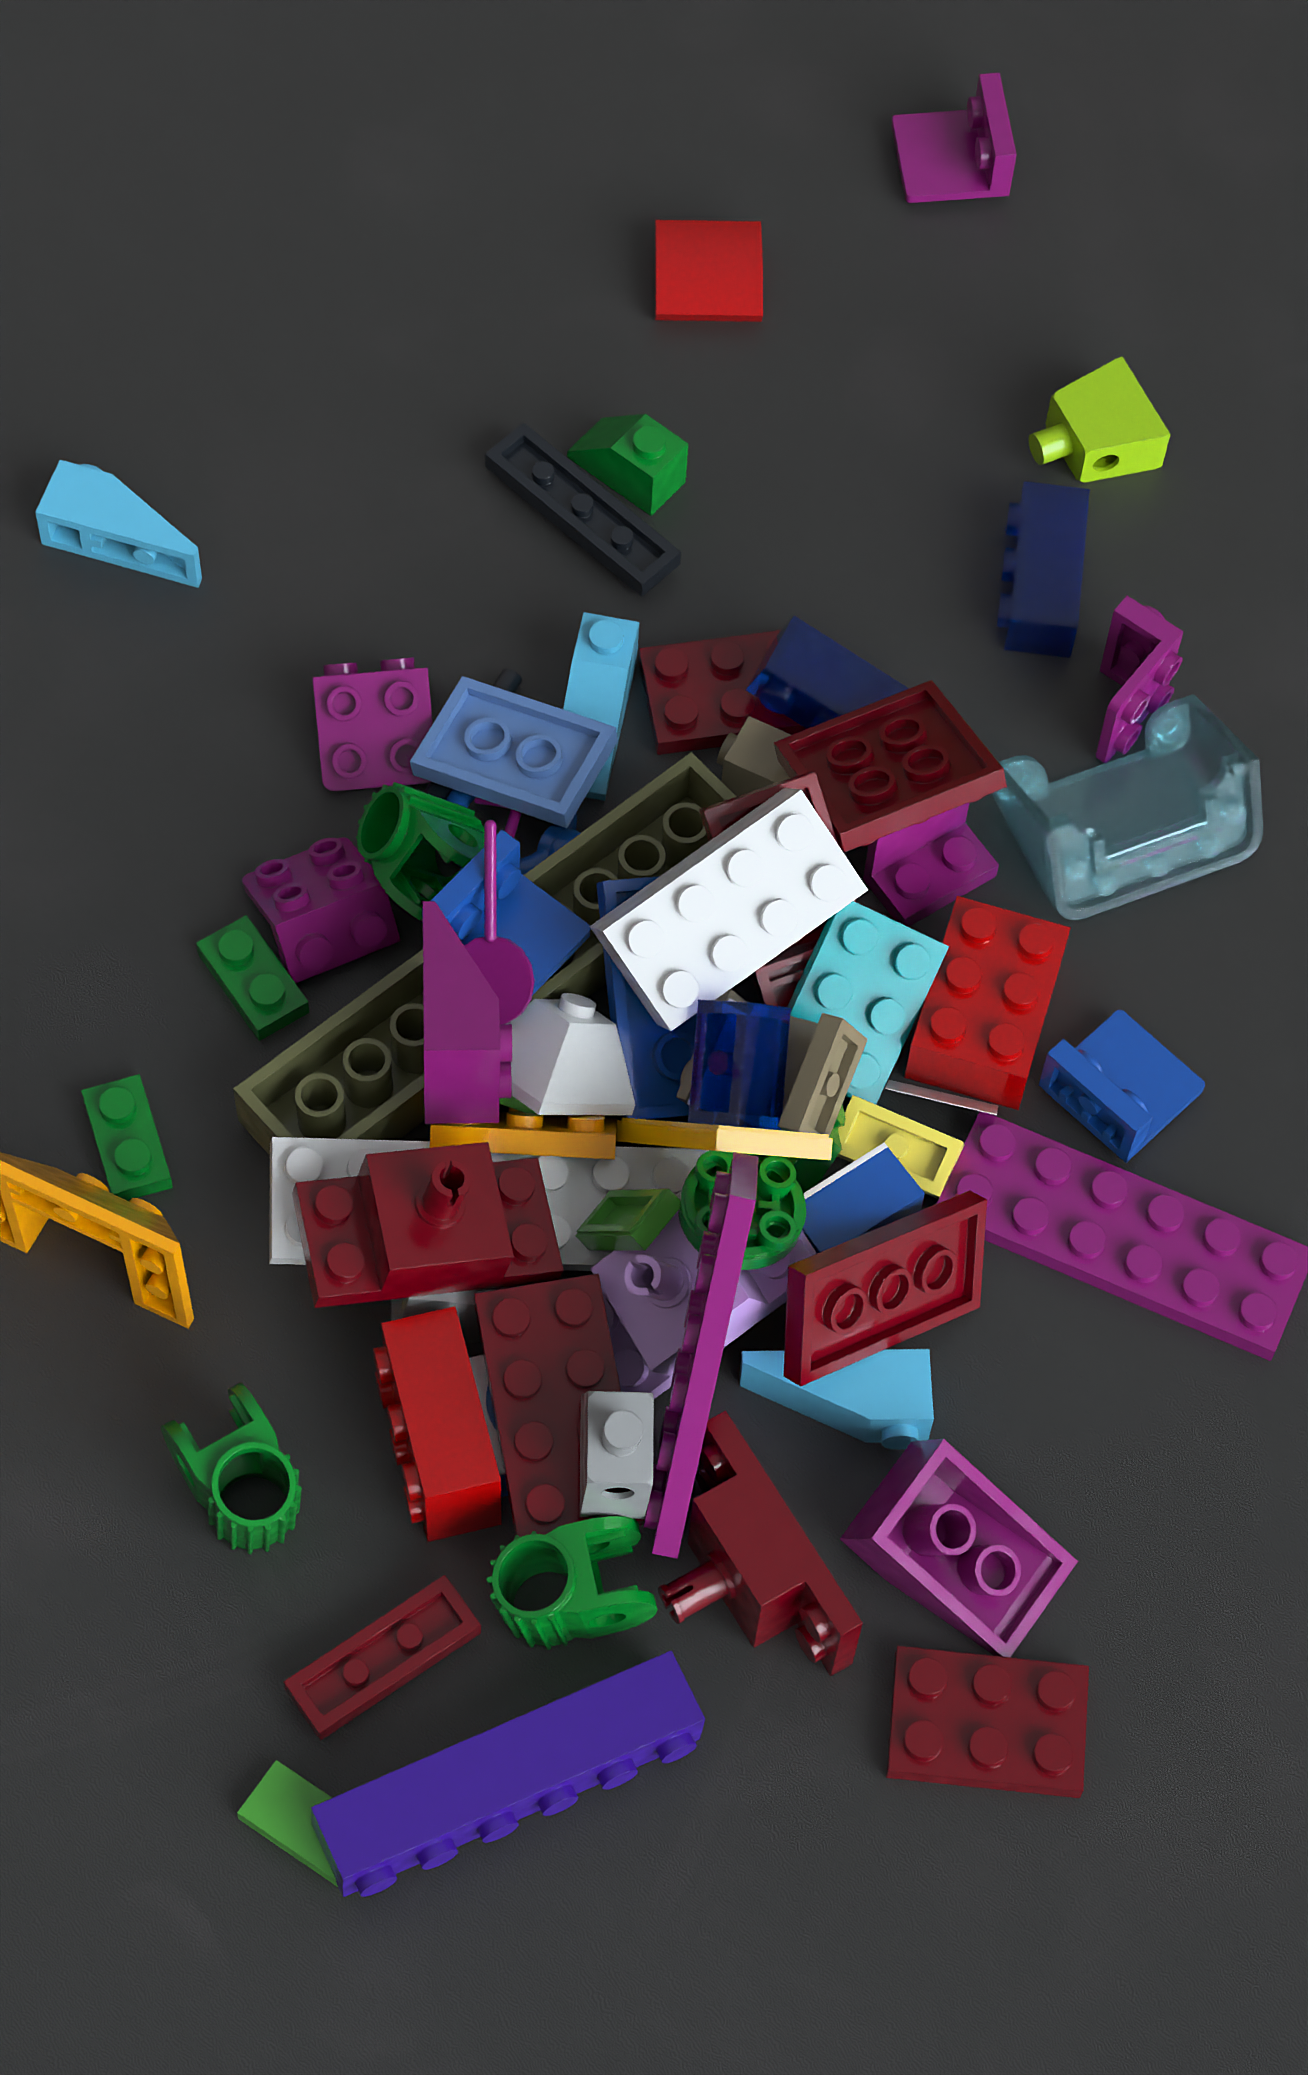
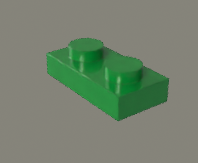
[196,915,310,1041]
[81,1074,173,1201]

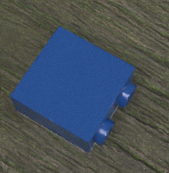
[802,1143,925,1253]

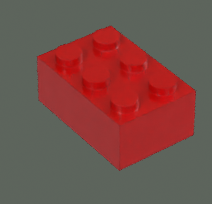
[904,896,1071,1110]
[373,1306,502,1542]

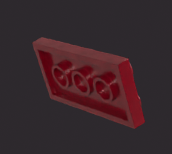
[784,1190,987,1386]
[473,1273,645,1537]

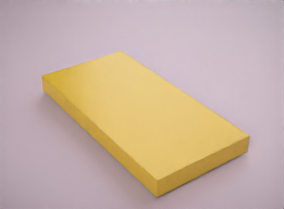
[616,1117,833,1160]

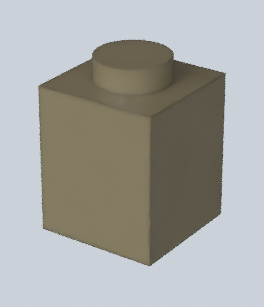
[717,716,791,796]

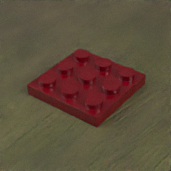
[774,680,1007,852]

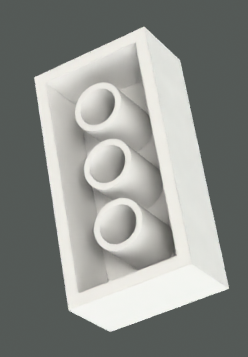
[589,788,868,1031]

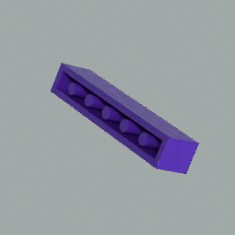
[311,1650,705,1897]

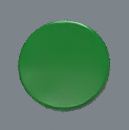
[678,1150,806,1270]

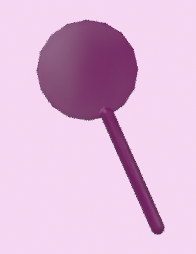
[465,820,535,1024]

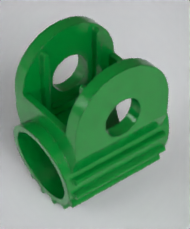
[356,782,484,921]
[161,1382,302,1555]
[486,1516,657,1650]

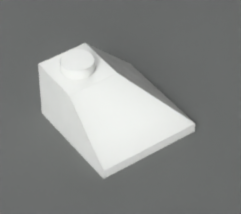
[507,993,635,1115]

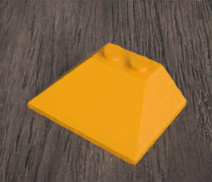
[0,1152,194,1329]

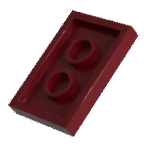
[638,627,826,755]
[886,1646,1089,1798]

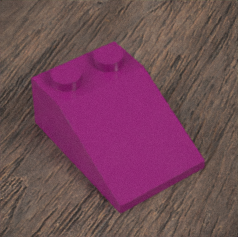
[423,901,512,1124]
[840,1439,1078,1657]

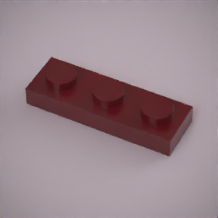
[283,1575,481,1741]

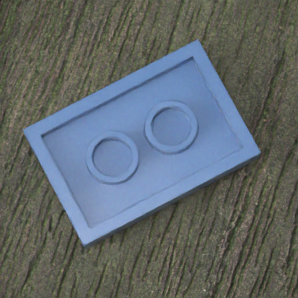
[410,676,618,828]

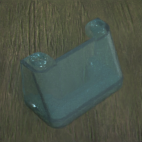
[992,694,1263,920]

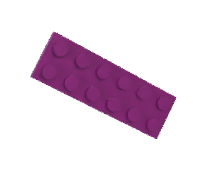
[937,1111,1308,1361]
[643,1152,759,1558]

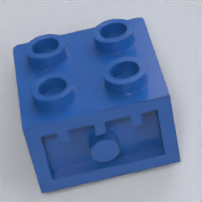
[422,830,591,996]
[1039,1010,1205,1163]

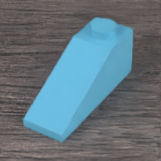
[35,460,202,588]
[563,612,639,801]
[739,1349,934,1449]

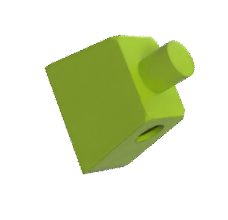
[1029,356,1170,483]

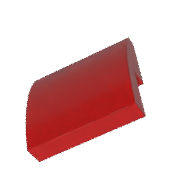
[655,220,763,322]

